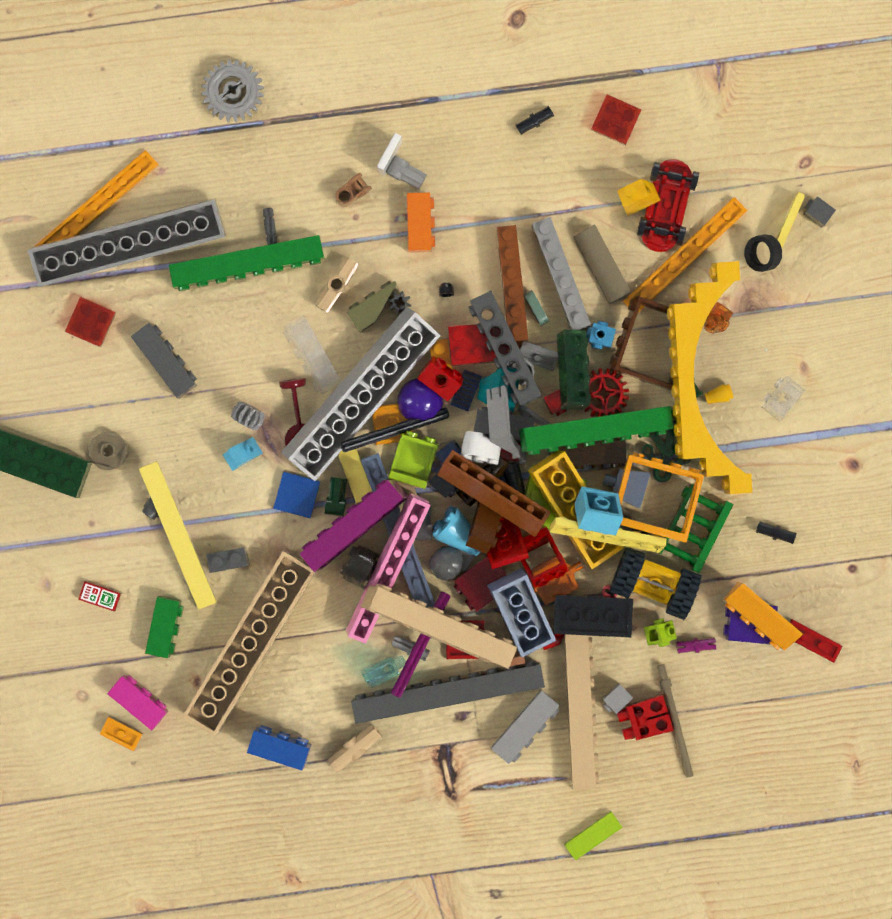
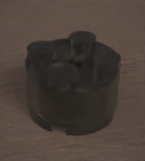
[340,545,381,589]

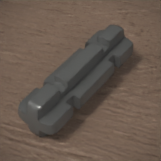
[263,208,277,245]

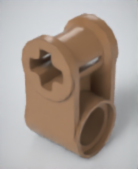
[336,173,372,207]

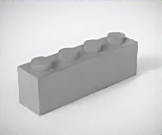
[491,689,559,764]

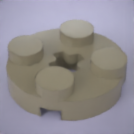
[89,432,128,470]

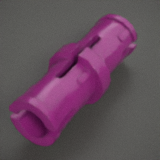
[676,637,716,654]

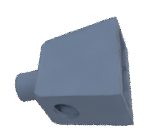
[602,469,651,508]

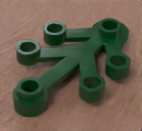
[642,410,691,482]

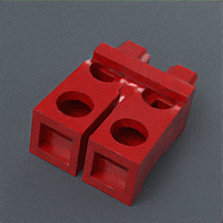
[617,693,673,741]

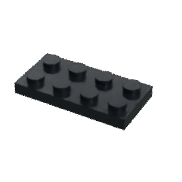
[554,595,633,638]

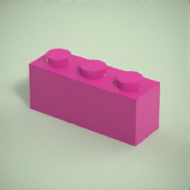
[107,675,168,731]

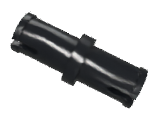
[515,106,554,135]
[756,521,797,544]

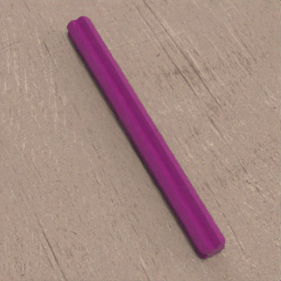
[391,592,451,698]

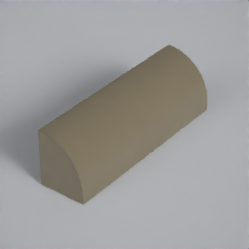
[574,224,631,304]

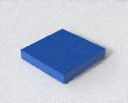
[273,472,320,519]

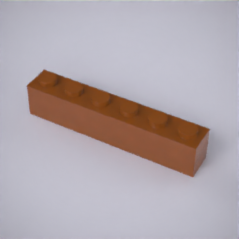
[497,225,528,343]
[437,450,551,537]

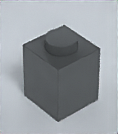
[803,196,836,228]

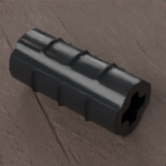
[503,462,525,495]

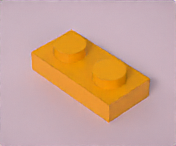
[430,339,452,379]
[100,716,143,751]

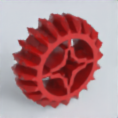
[577,368,629,417]

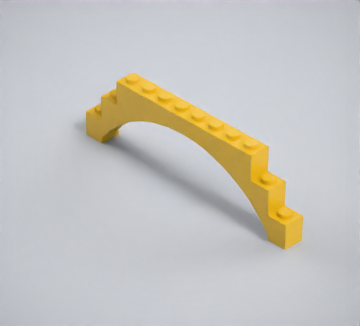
[667,261,753,494]

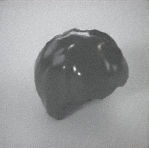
[429,546,463,581]

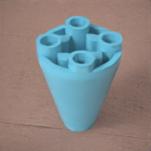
[432,505,481,556]

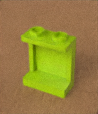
[388,430,439,489]

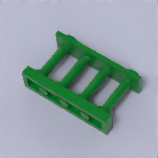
[659,484,734,573]

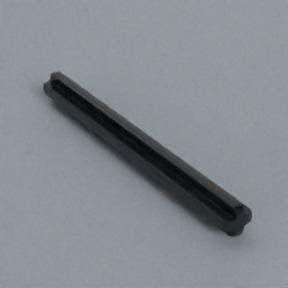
[340,408,449,452]

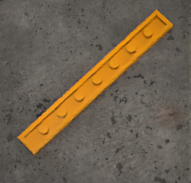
[34,150,158,247]
[623,197,748,314]

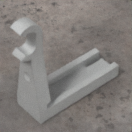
[486,385,527,464]

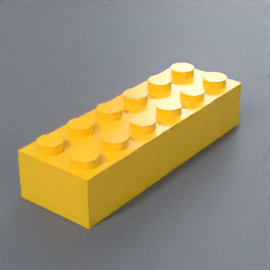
[527,449,624,569]

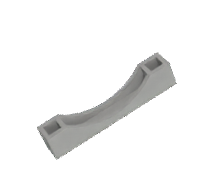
[532,217,591,333]

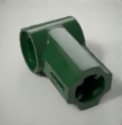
[324,477,347,516]

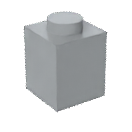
[602,683,633,714]

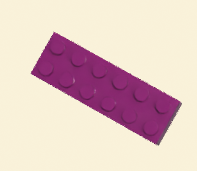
[300,479,408,572]

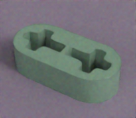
[524,290,549,326]

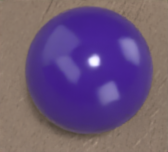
[397,378,443,420]

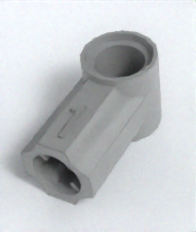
[386,156,427,189]

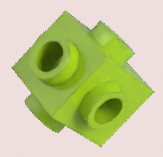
[644,618,677,647]

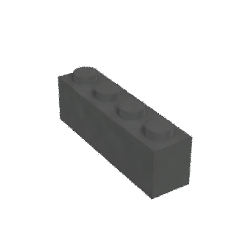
[131,323,197,399]

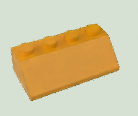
[723,582,803,651]

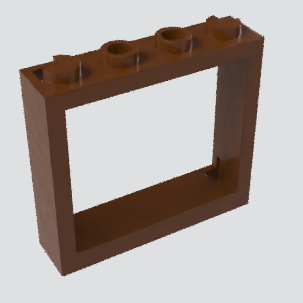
[610,296,674,391]

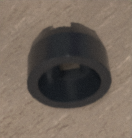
[439,282,454,297]

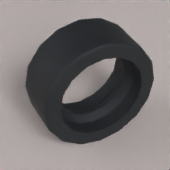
[744,234,782,272]

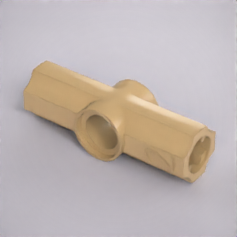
[314,256,359,313]
[327,724,382,773]

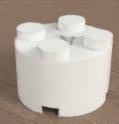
[461,431,501,465]

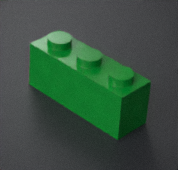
[145,596,184,658]

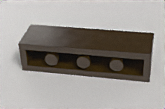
[548,440,626,470]

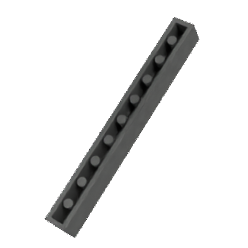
[351,661,545,724]

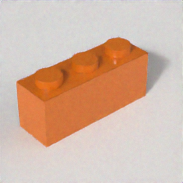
[407,192,435,253]

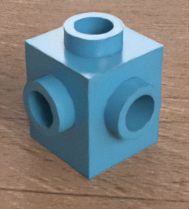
[586,321,616,350]

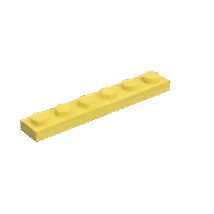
[549,517,666,553]

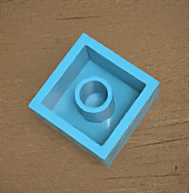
[574,486,623,536]

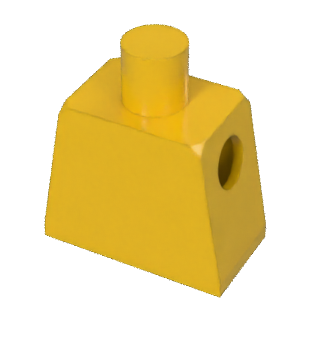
[617,179,660,216]

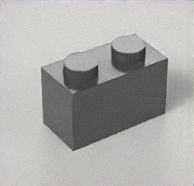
[206,547,250,573]

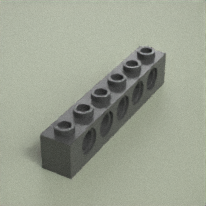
[468,291,542,407]

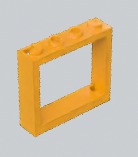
[618,452,704,543]

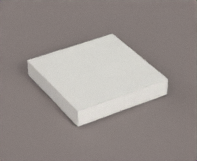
[377,133,402,176]

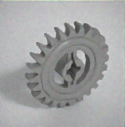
[201,59,264,122]

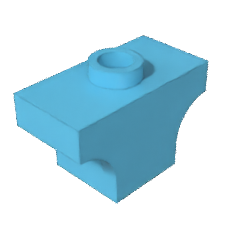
[223,437,263,471]

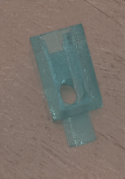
[360,655,406,688]

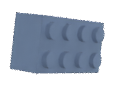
[487,568,556,657]

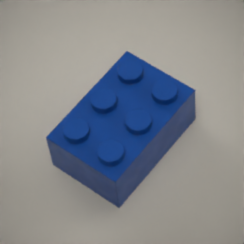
[247,725,312,771]

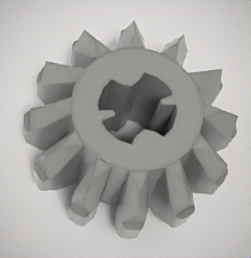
[231,402,265,430]

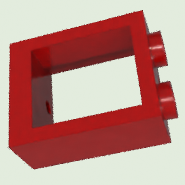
[520,526,569,588]

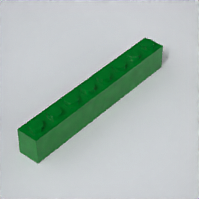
[169,235,325,291]
[519,406,674,455]

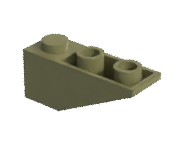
[347,281,397,333]

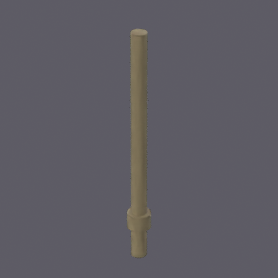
[657,664,694,777]

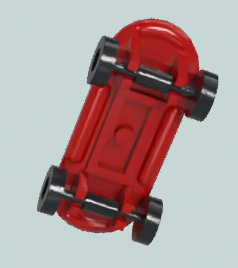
[637,159,699,252]

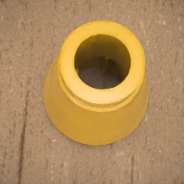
[704,383,734,404]

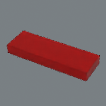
[790,619,843,663]

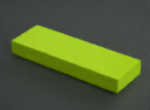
[564,811,623,861]

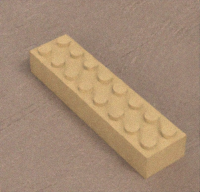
[361,584,517,669]

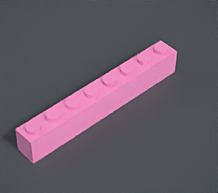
[346,493,431,644]

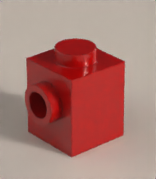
[543,388,569,416]

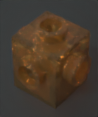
[704,302,733,334]

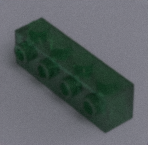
[557,329,591,410]

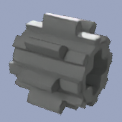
[388,291,412,315]

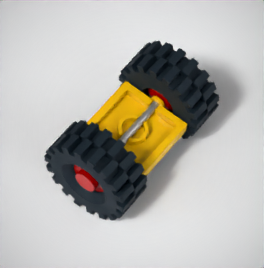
[610,547,702,620]

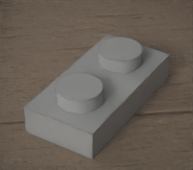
[520,341,560,371]

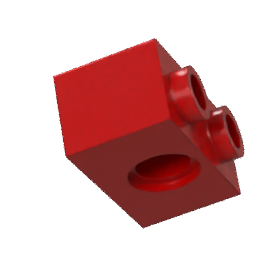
[417,355,464,402]

